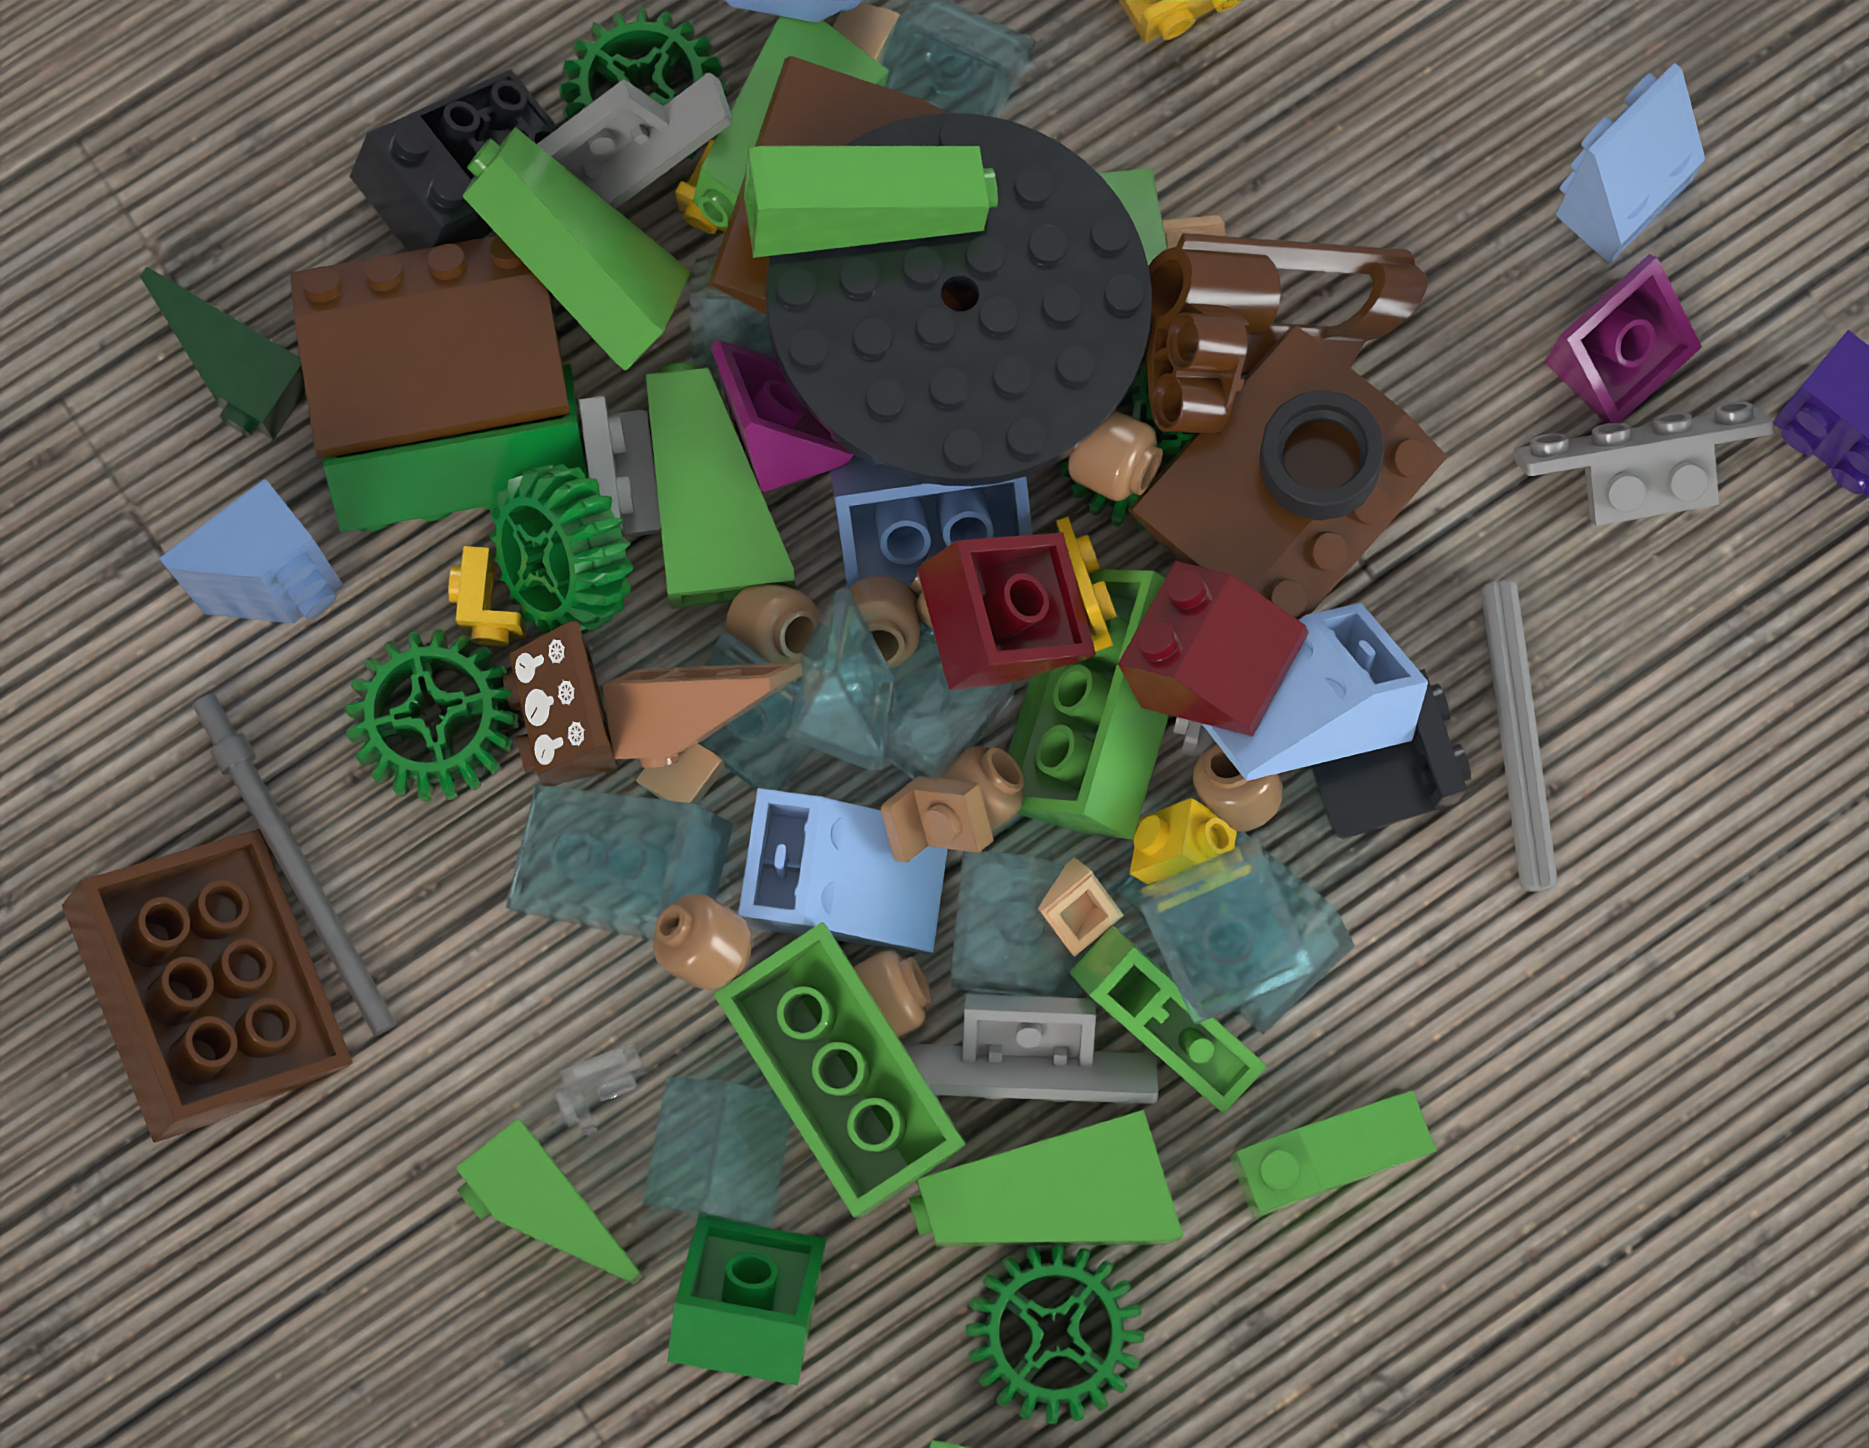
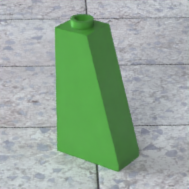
[693,16,889,229]
[463,127,691,371]
[744,146,998,258]
[646,362,796,609]
[908,1110,1184,1247]

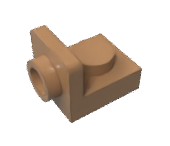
[881,776,994,862]

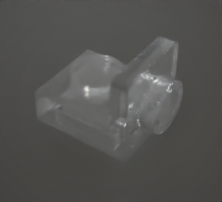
[555,1042,647,1136]

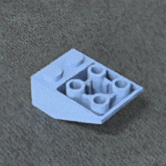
[1556,62,1705,264]
[1201,603,1428,781]
[738,788,948,954]

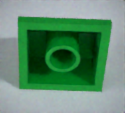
[668,1215,827,1385]

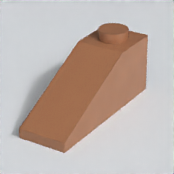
[602,662,803,768]

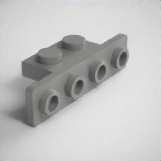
[537,73,732,209]
[1514,402,1774,526]
[902,994,1158,1105]

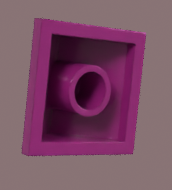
[1544,254,1702,424]
[711,339,854,493]

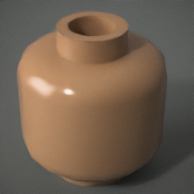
[1068,410,1163,501]
[839,576,920,670]
[726,584,821,664]
[1193,742,1283,832]
[933,745,1025,834]
[653,893,751,990]
[852,950,932,1037]

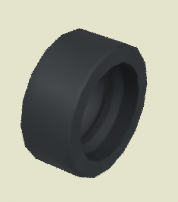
[1259,390,1385,521]

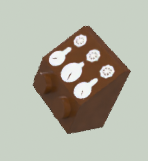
[502,621,619,788]

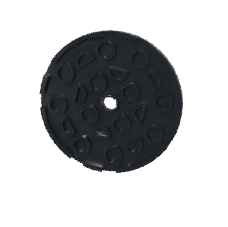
[766,113,1152,486]

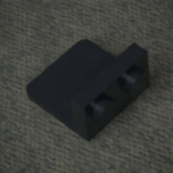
[1310,669,1471,839]

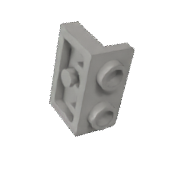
[579,396,661,538]

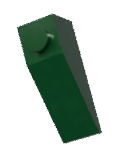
[140,267,306,440]

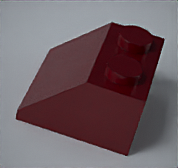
[917,533,1096,690]
[1118,561,1309,737]

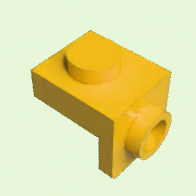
[448,546,527,647]
[1130,798,1237,885]

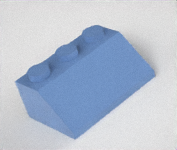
[830,456,1032,596]
[159,479,344,624]

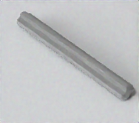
[1481,580,1557,892]

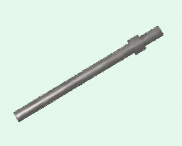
[192,693,397,1036]

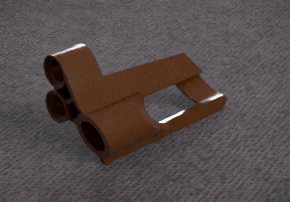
[1146,233,1428,434]

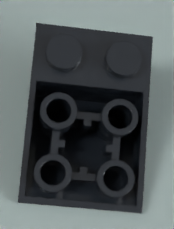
[349,69,558,251]

